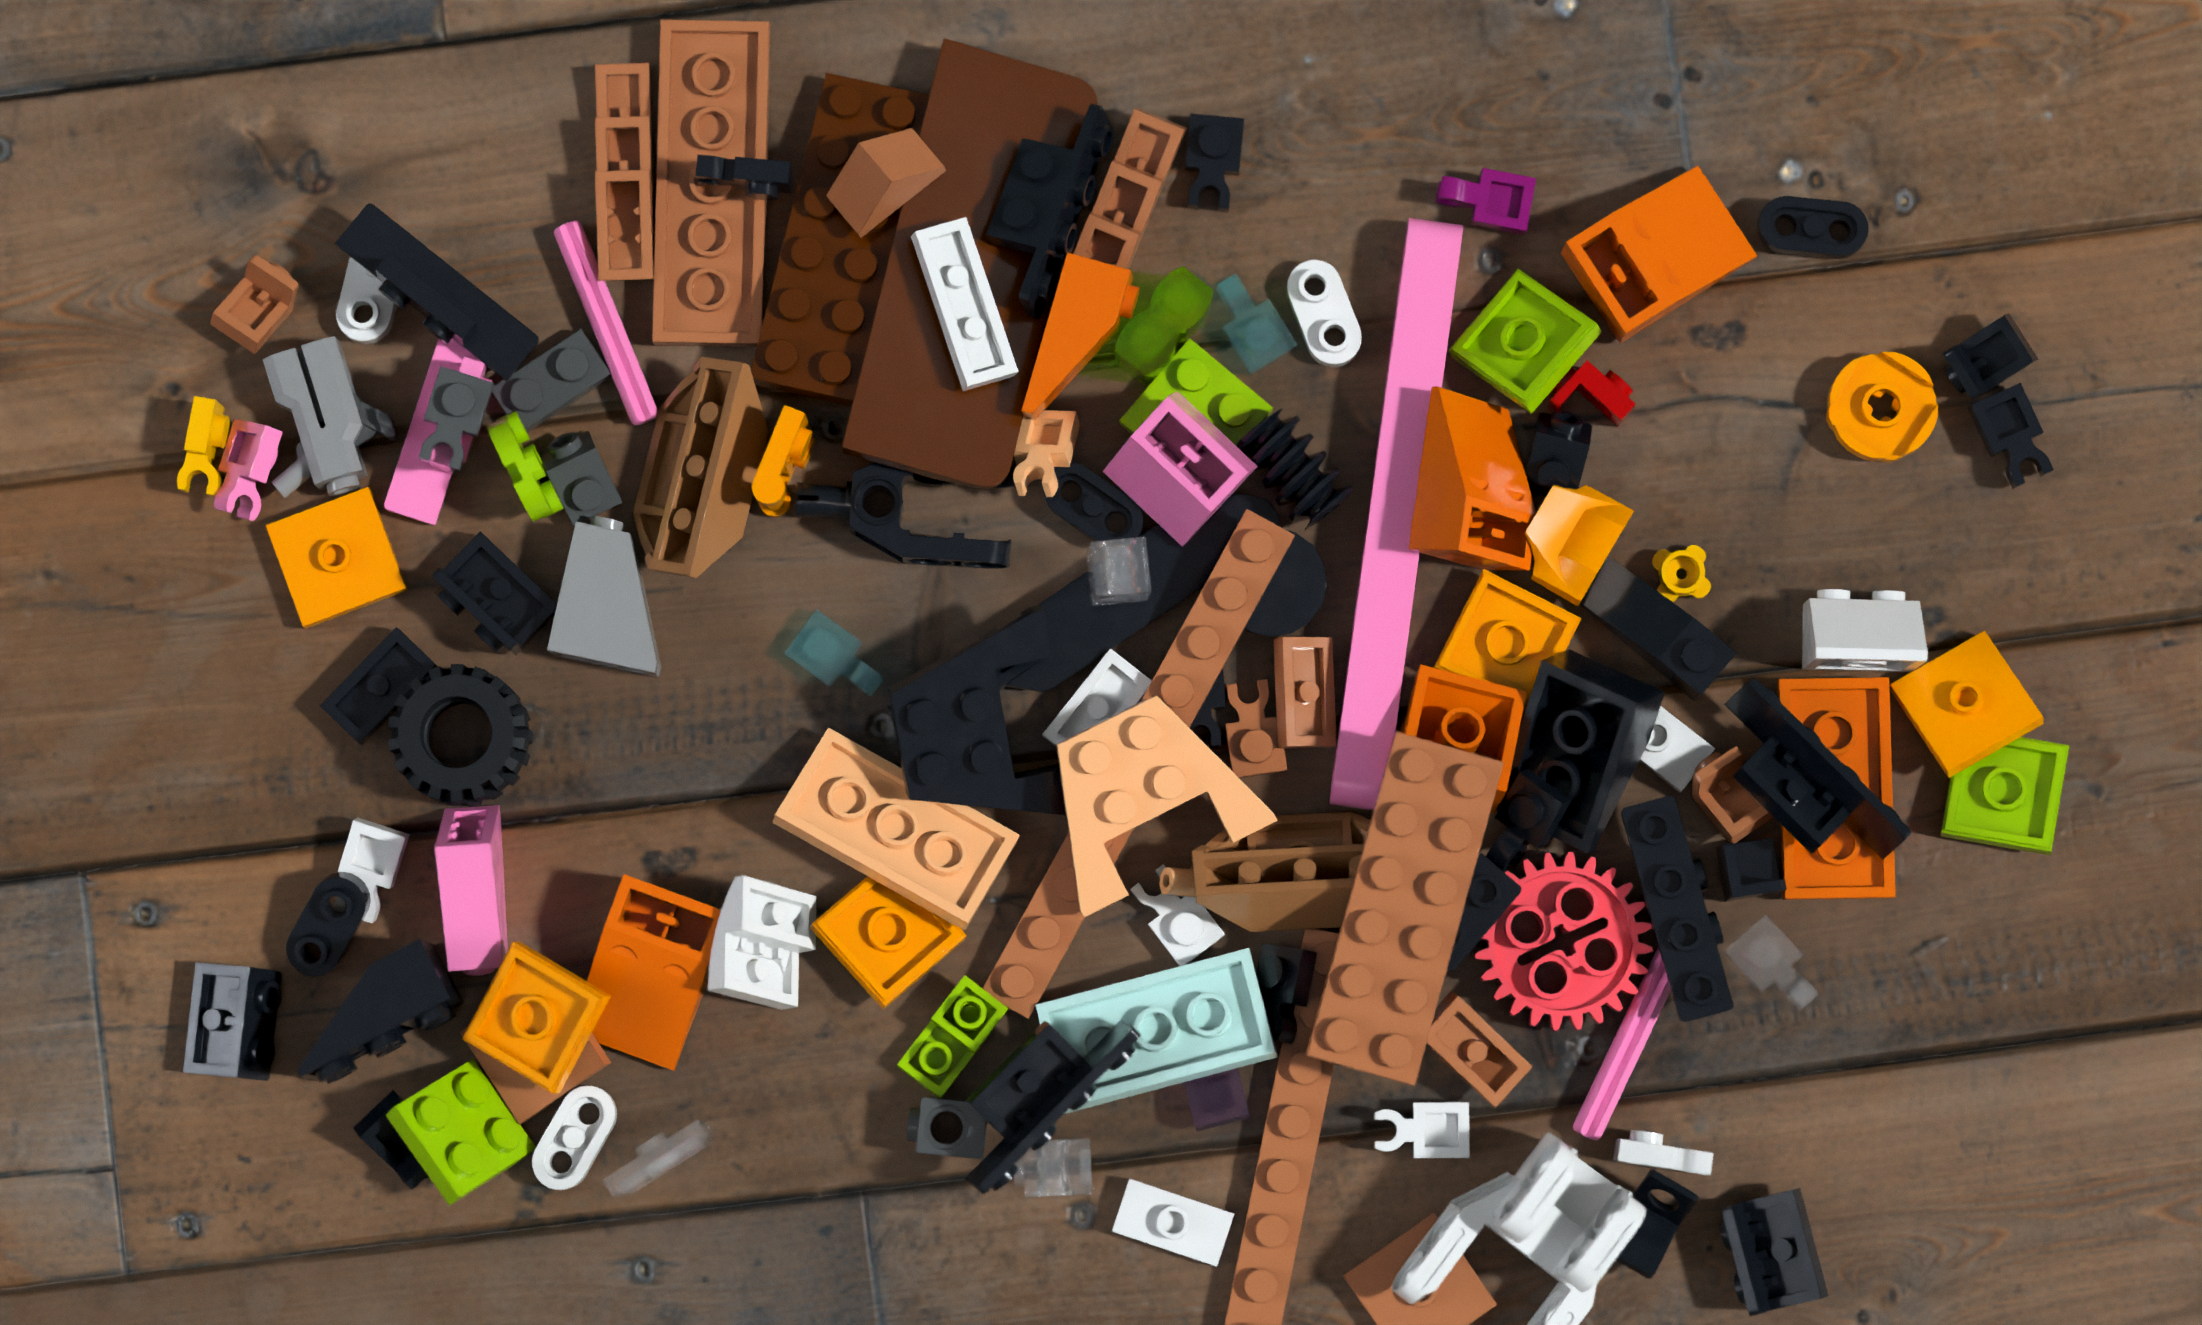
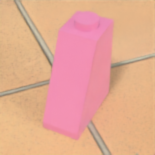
[435,805,508,976]

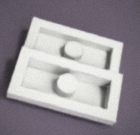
[708,875,817,1010]

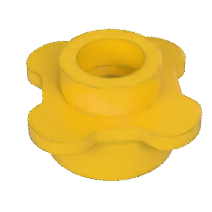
[1652,545,1711,602]

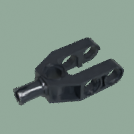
[796,457,1016,569]

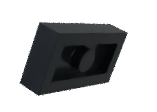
[320,627,438,745]

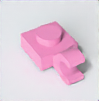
[214,419,283,521]

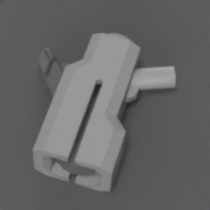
[262,336,398,498]

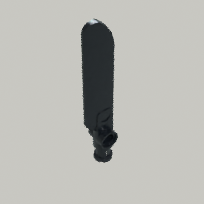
[887,494,1280,716]

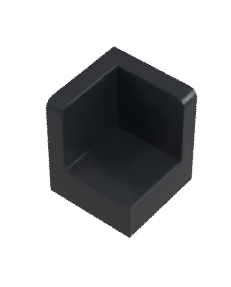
[1716,837,1787,902]

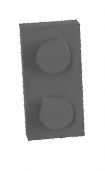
[492,329,612,433]

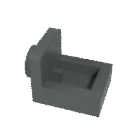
[540,431,623,526]

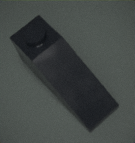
[1579,556,1737,701]

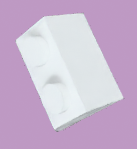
[1802,589,1927,672]

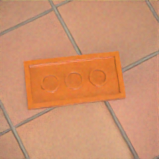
[1776,677,1896,900]

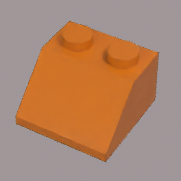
[1399,664,1527,814]

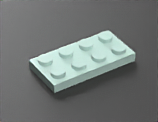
[1036,948,1278,1114]

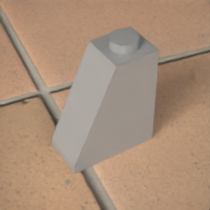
[547,516,661,678]

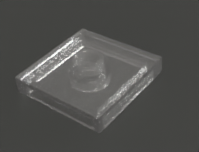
[603,1120,716,1198]

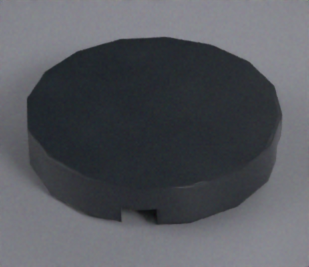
[1244,530,1327,637]

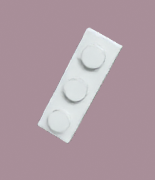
[911,217,1019,391]

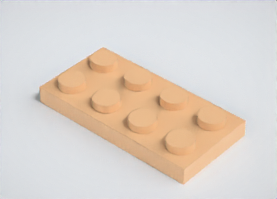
[772,727,1020,931]

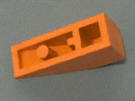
[1021,252,1140,420]

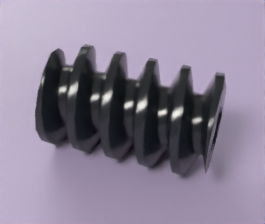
[1236,409,1354,530]

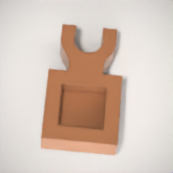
[1225,679,1288,779]

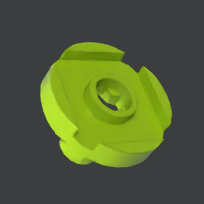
[486,410,564,522]

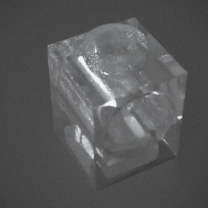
[1086,537,1151,606]
[1014,1138,1093,1197]

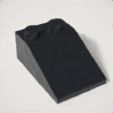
[1496,649,1665,854]

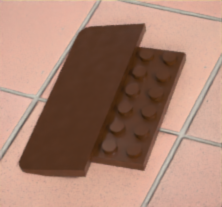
[751,38,1098,489]

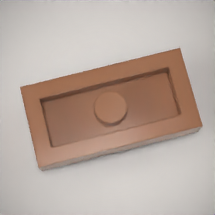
[1273,637,1337,749]

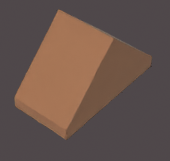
[826,128,947,238]

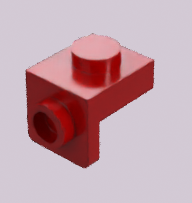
[1547,360,1636,427]

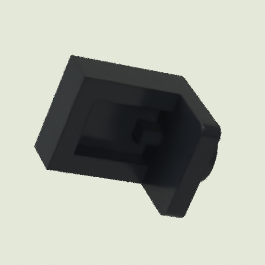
[1943,313,2038,399]
[1525,411,1592,497]
[353,1090,429,1189]

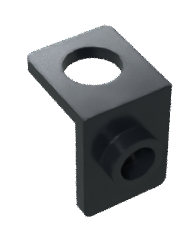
[1615,1170,1699,1279]

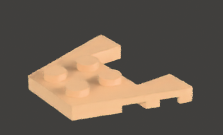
[1056,695,1278,918]

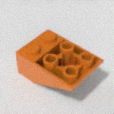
[1561,166,1757,344]
[1408,386,1536,571]
[587,874,721,1071]

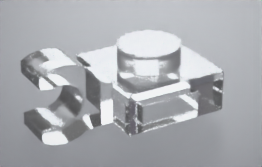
[1724,915,1818,1011]

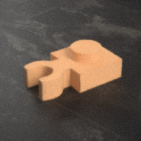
[1013,410,1080,497]

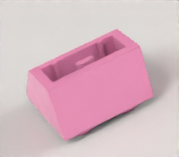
[1103,391,1258,547]

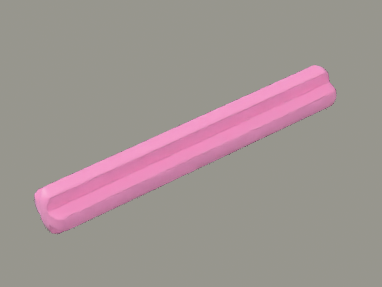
[554,220,658,425]
[1573,947,1671,1140]

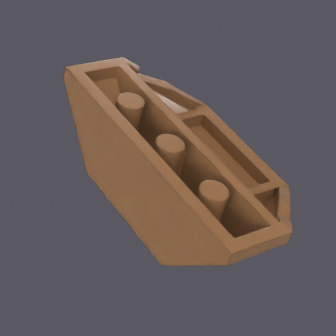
[633,357,769,578]
[1192,811,1370,932]

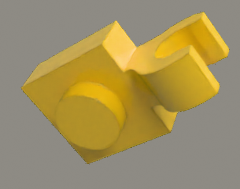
[177,396,230,498]

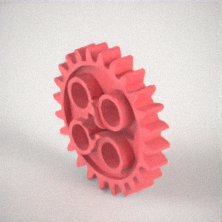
[1473,852,1653,1032]

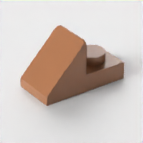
[1426,991,1533,1108]

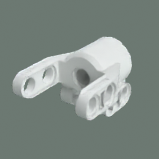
[1392,1132,1646,1325]

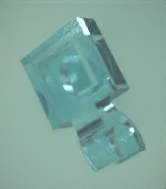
[1216,273,1298,376]
[784,610,884,697]

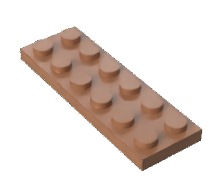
[652,20,771,347]
[1305,732,1504,1086]

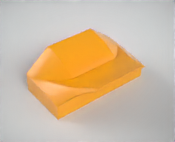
[1524,485,1634,607]

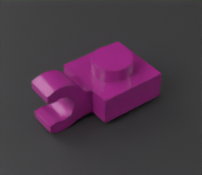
[1435,168,1536,235]

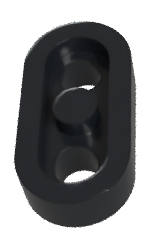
[1757,196,1869,259]
[1043,462,1143,550]
[286,872,371,977]

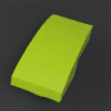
[897,975,1009,1099]

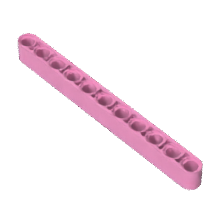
[1329,218,1463,810]

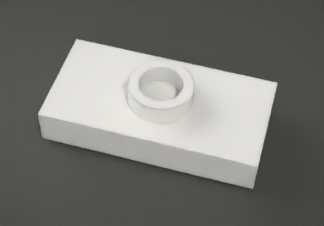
[1639,706,1715,793]
[1112,1179,1234,1267]

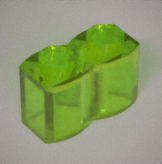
[1115,266,1213,385]

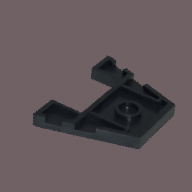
[887,605,1066,815]

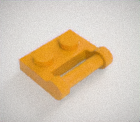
[752,405,816,518]

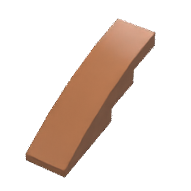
[595,63,654,281]
[1073,107,1186,269]

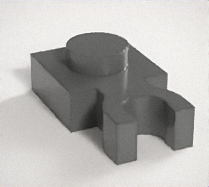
[419,366,494,472]

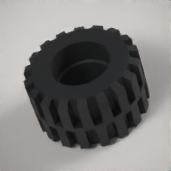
[388,664,533,806]

